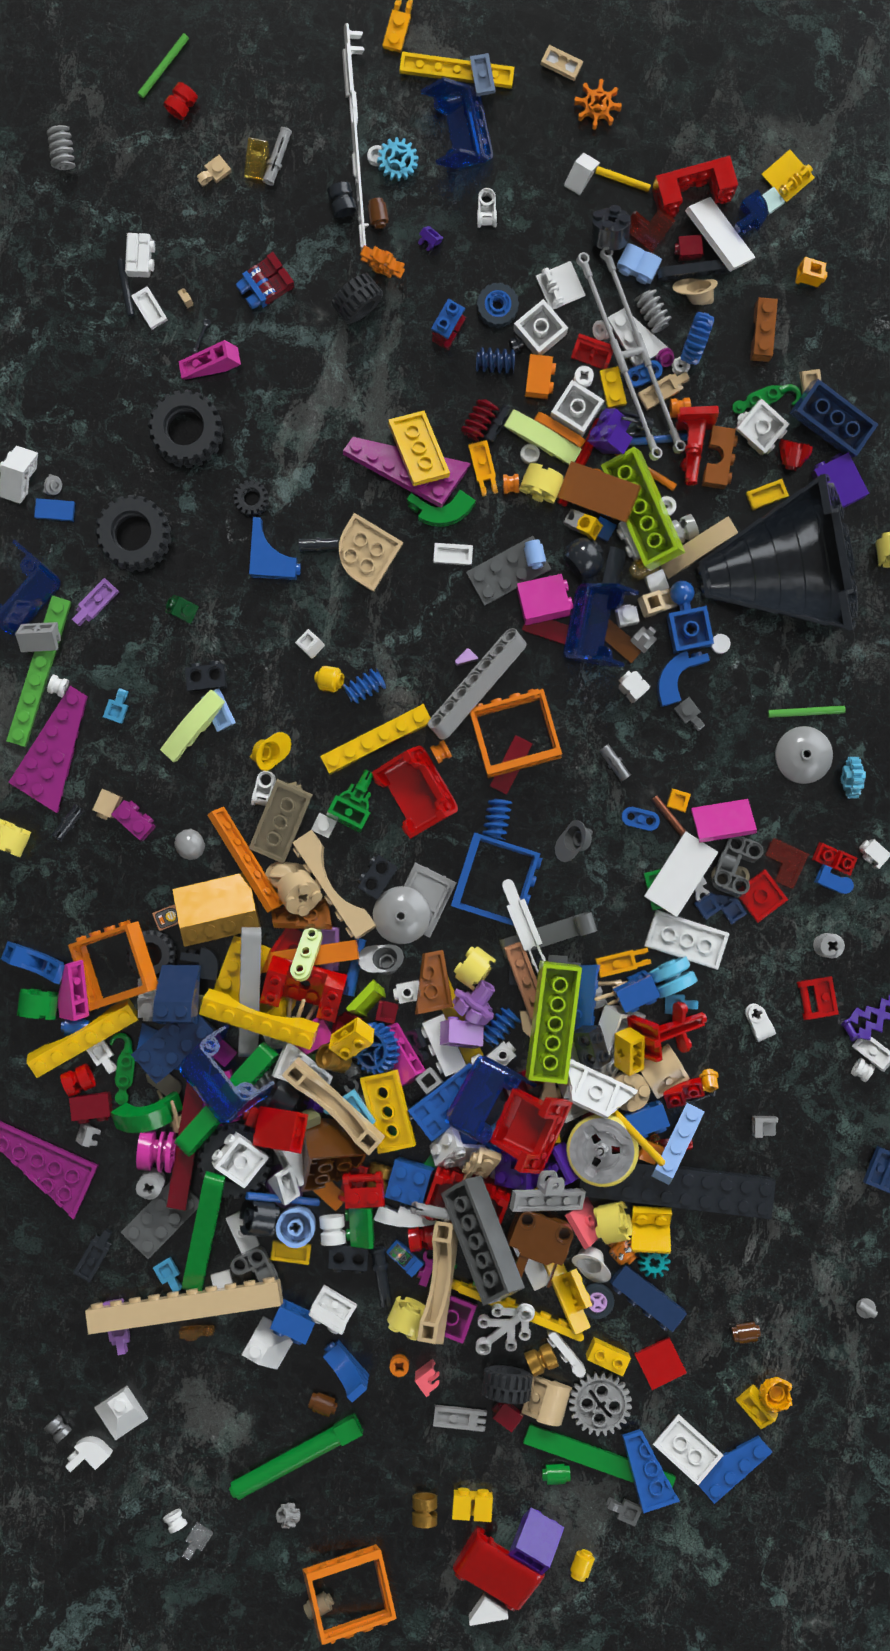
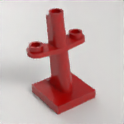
[675,406,719,486]
[627,1002,707,1063]

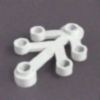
[476,1303,535,1355]

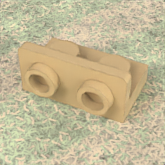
[462,1146,502,1180]

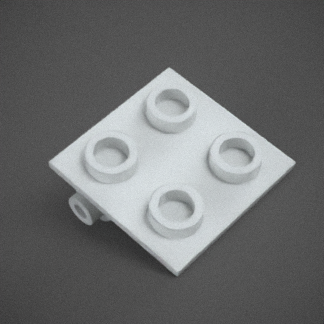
[536,261,586,310]

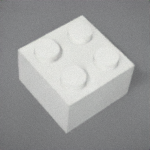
[513,299,568,355]
[550,380,604,437]

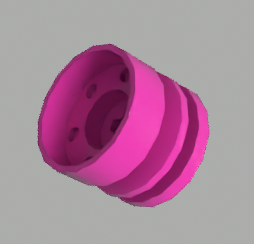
[136,1130,176,1173]

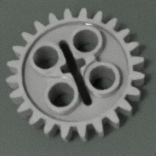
[569,1371,632,1436]

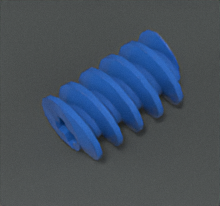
[342,668,386,704]
[482,799,513,840]
[483,1007,521,1048]

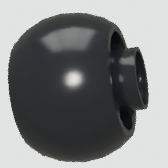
[563,538,604,580]

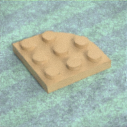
[339,513,403,592]

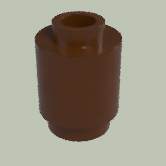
[367,198,389,229]
[731,1322,761,1344]
[308,1392,338,1417]

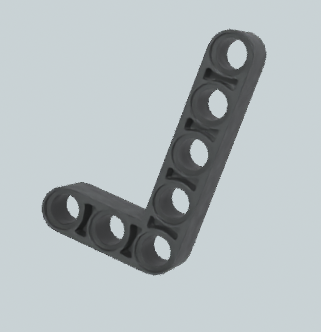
[499,912,598,959]

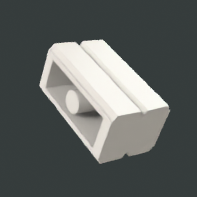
[125,233,155,278]
[619,671,650,703]

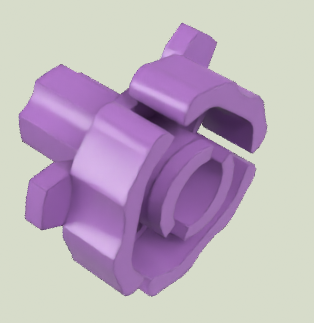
[452,980,495,1026]

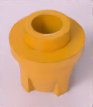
[699,1069,719,1092]

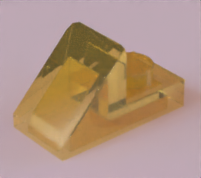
[244,137,269,180]

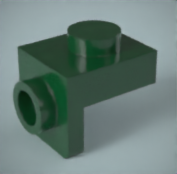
[165,595,199,624]

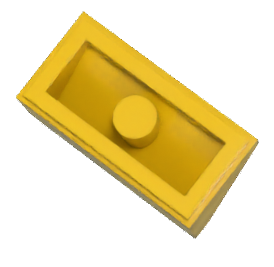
[736,1385,778,1429]

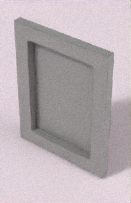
[397,863,457,938]

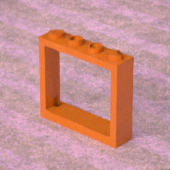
[470,689,562,778]
[68,920,158,1011]
[302,1545,397,1645]

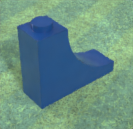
[249,517,301,580]
[323,1340,369,1402]

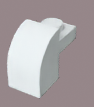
[65,1436,113,1472]

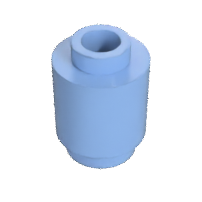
[524,540,546,569]

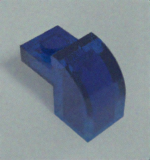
[734,189,768,235]

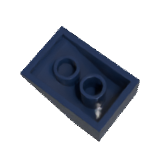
[153,965,201,1024]

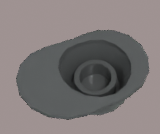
[555,820,593,862]
[357,945,404,975]

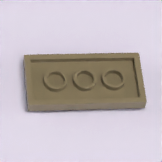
[249,779,313,864]

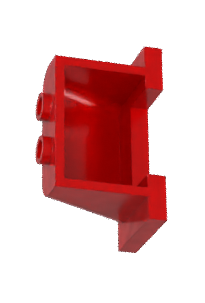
[489,1088,573,1174]

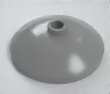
[775,726,833,784]
[373,886,431,944]

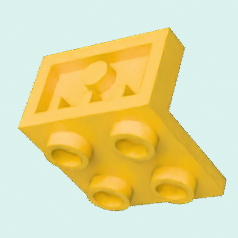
[631,1206,672,1254]

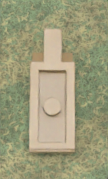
[637,372,690,411]

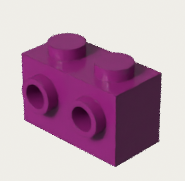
[111,800,156,841]

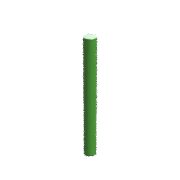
[138,33,189,98]
[768,706,845,718]

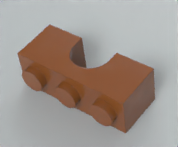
[750,297,778,362]
[702,425,738,489]

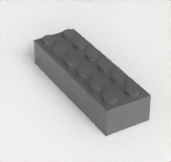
[441,1176,525,1306]

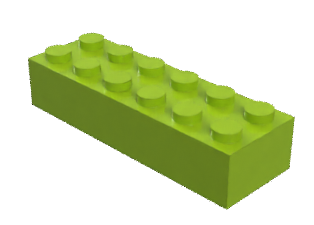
[601,447,686,570]
[525,961,582,1084]

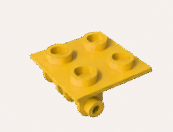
[761,150,815,203]

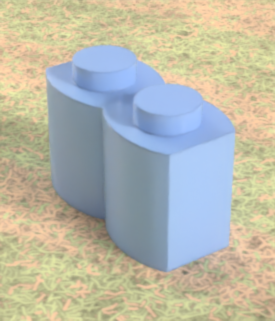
[617,243,662,284]

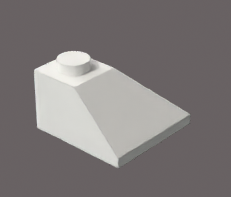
[242,1316,293,1370]
[95,1386,148,1440]

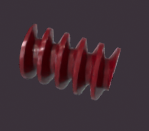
[461,399,499,442]

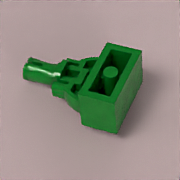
[326,770,374,833]

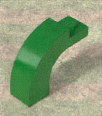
[407,490,476,527]
[111,1091,183,1133]

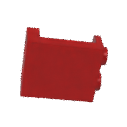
[252,1106,309,1154]

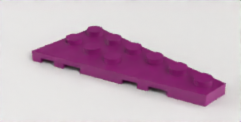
[343,437,470,508]
[8,686,88,813]
[0,1121,98,1219]

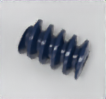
[476,347,515,374]

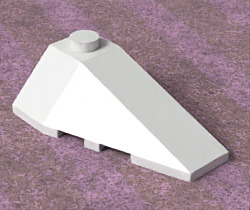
[595,1005,646,1078]

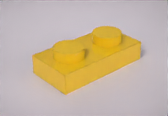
[599,366,627,409]

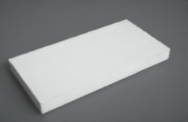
[685,197,755,272]
[644,831,718,917]
[644,910,729,970]

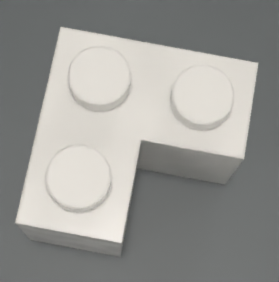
[0,446,38,503]

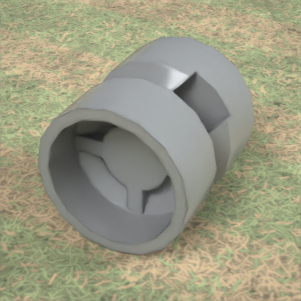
[672,514,699,543]

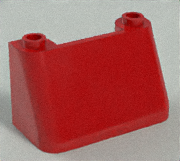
[372,746,458,839]
[421,1166,512,1225]
[453,1525,545,1611]

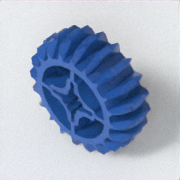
[681,312,714,365]
[353,1022,401,1075]

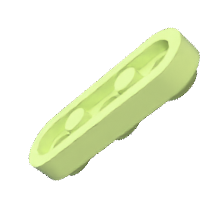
[290,928,323,982]

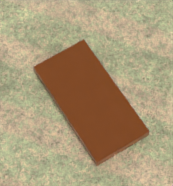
[557,461,641,523]

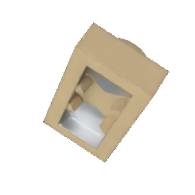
[541,45,583,81]

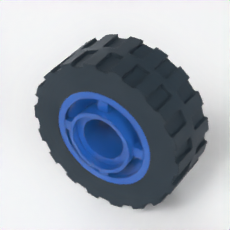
[476,283,519,328]

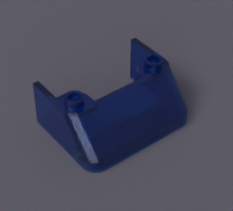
[421,77,493,169]
[0,540,60,636]
[564,583,639,667]
[180,1024,275,1123]
[445,1055,537,1153]

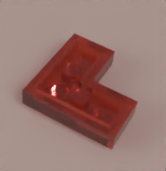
[630,208,676,252]
[765,838,809,889]

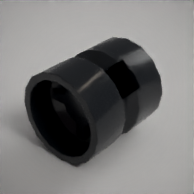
[327,182,357,218]

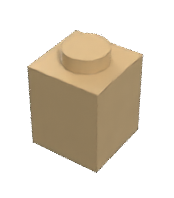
[93,789,123,820]

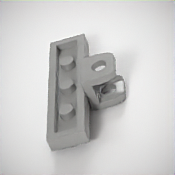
[510,1170,586,1212]

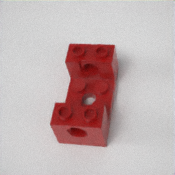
[652,156,738,219]
[260,955,348,1023]

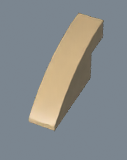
[660,516,738,579]

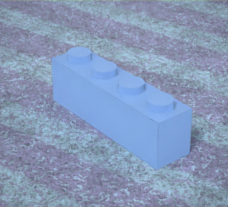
[652,1103,704,1185]

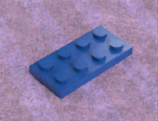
[408,1063,493,1142]

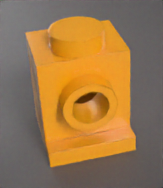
[795,257,827,287]

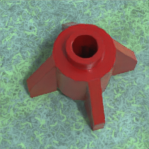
[779,439,813,471]

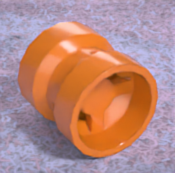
[669,398,691,418]

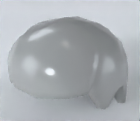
[174,829,205,860]

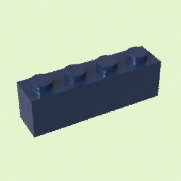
[610,1263,687,1332]

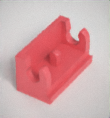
[415,1359,440,1397]

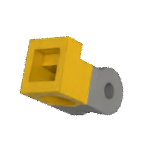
[563,509,603,541]

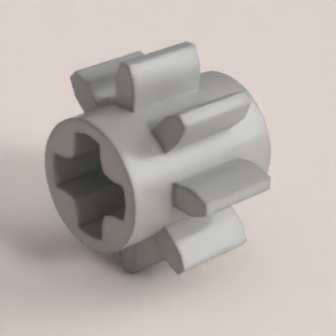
[276,1503,300,1529]

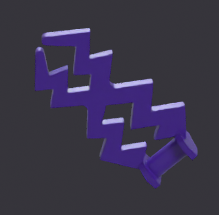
[841,995,890,1042]

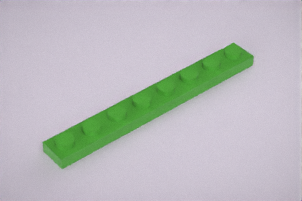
[6,596,72,747]

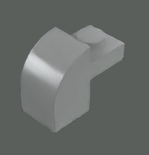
[415,1067,444,1095]

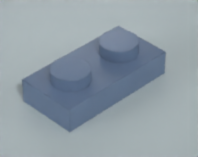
[470,53,495,97]

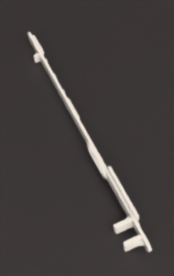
[342,23,369,251]
[502,879,580,1063]

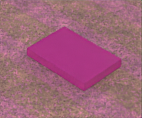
[691,799,757,843]

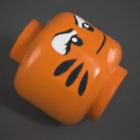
[609,1240,637,1265]

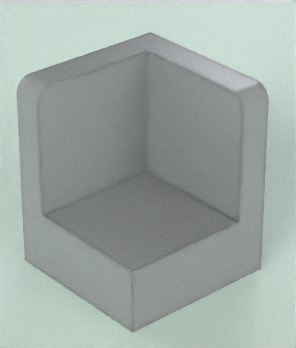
[752,1116,778,1138]

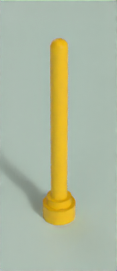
[611,1110,665,1166]

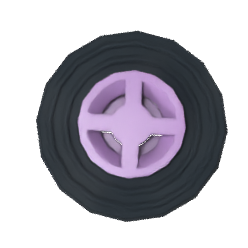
[583,1283,614,1319]

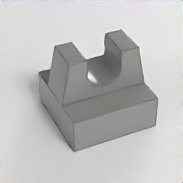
[630,626,657,653]
[76,1123,101,1147]

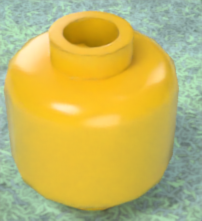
[314,666,344,692]

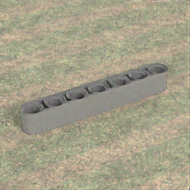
[428,628,526,739]
[238,927,261,1057]

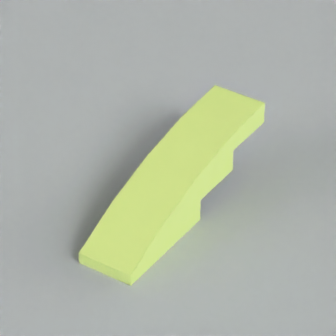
[504,409,582,465]
[160,690,225,762]

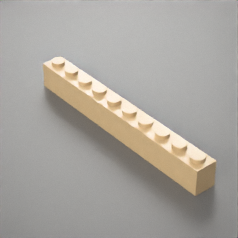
[85,1277,283,1334]

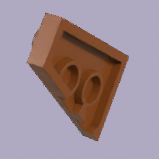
[271,898,333,930]
[415,950,453,1014]

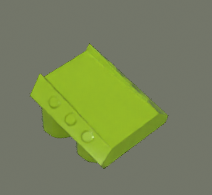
[346,979,386,1017]

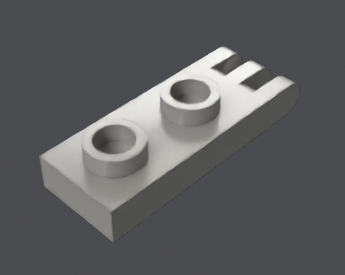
[433,1405,487,1432]

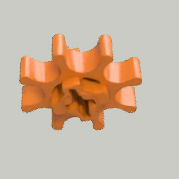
[574,79,622,129]
[360,245,405,279]

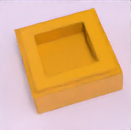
[666,788,691,813]

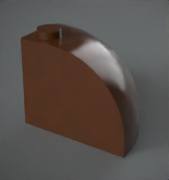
[300,1118,367,1192]

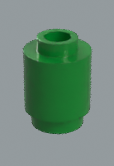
[542,1464,570,1485]

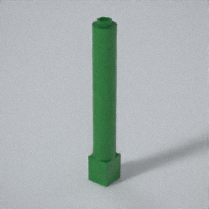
[229,1413,363,1500]

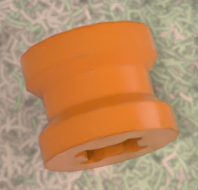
[503,474,519,494]
[430,740,452,764]
[390,1354,409,1377]

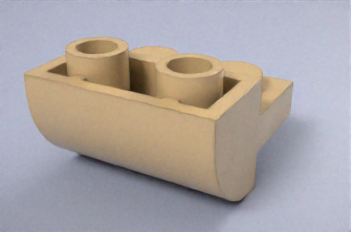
[640,1044,690,1099]
[521,1376,572,1426]

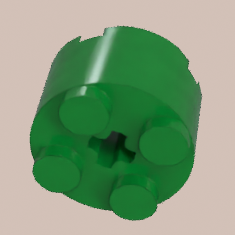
[17,989,59,1020]

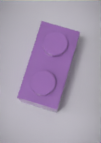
[440,1017,484,1049]

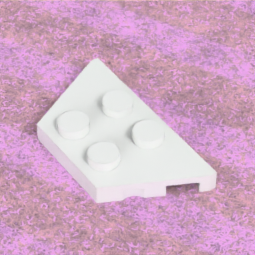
[568,1059,638,1119]

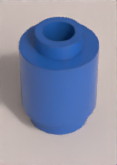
[61,1018,90,1036]

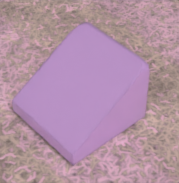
[455,648,478,666]

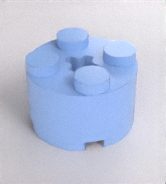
[276,1205,316,1248]

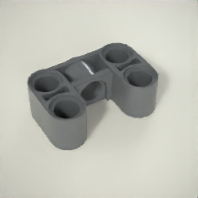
[712,836,763,898]
[230,1246,283,1311]

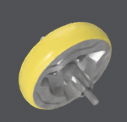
[566,1114,639,1187]

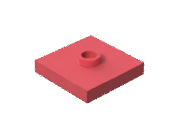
[565,1197,598,1249]

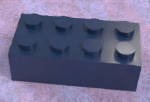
[789,379,878,458]
[131,1008,218,1084]

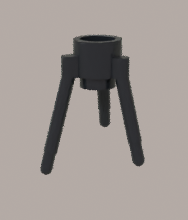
[616,408,653,437]

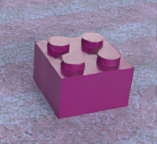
[444,1295,477,1344]

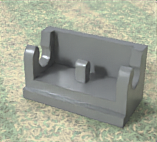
[15,622,61,652]

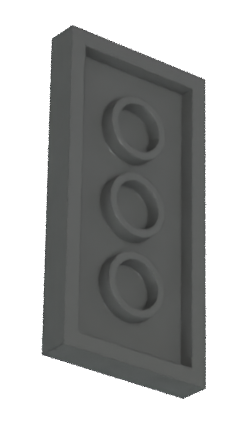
[466,536,551,606]
[121,1181,200,1259]

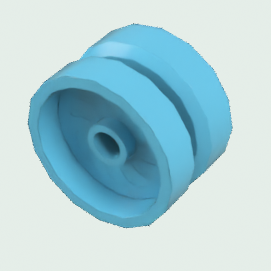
[649,956,698,998]

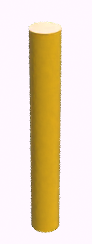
[595,166,651,192]

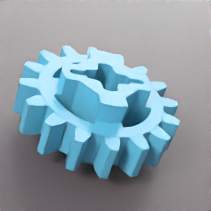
[377,137,418,181]
[841,757,866,798]

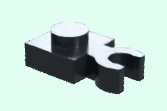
[403,1027,429,1062]

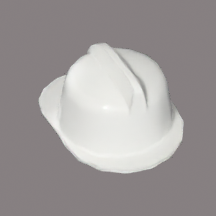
[572,1246,611,1283]

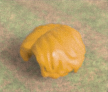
[759,1377,792,1413]

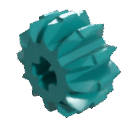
[637,1252,671,1279]

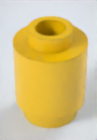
[570,1549,595,1582]

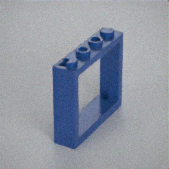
[451,832,542,926]

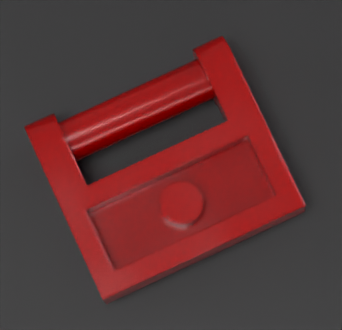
[797,976,839,1020]
[342,1171,385,1209]

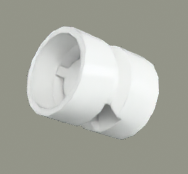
[319,1214,346,1246]

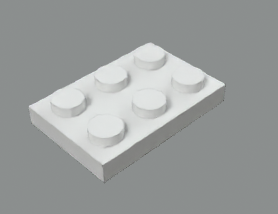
[653,1414,723,1485]

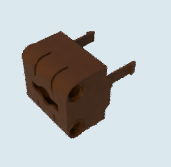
[507,1211,573,1288]

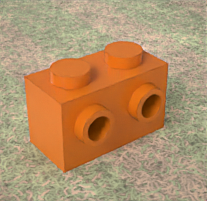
[525,354,556,399]

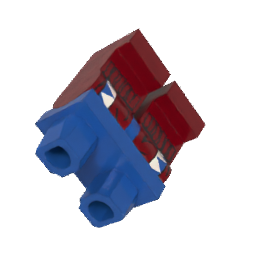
[236,252,295,309]
[431,299,466,350]

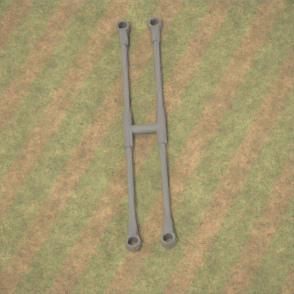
[576,247,686,461]

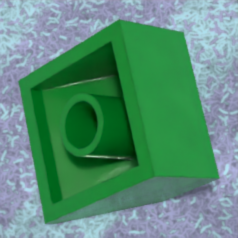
[345,1207,375,1249]

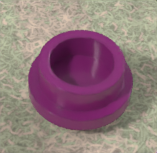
[656,348,674,367]

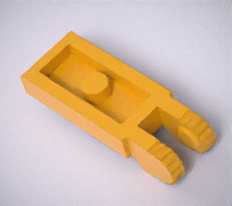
[383,0,413,53]
[468,440,498,497]
[595,948,651,978]

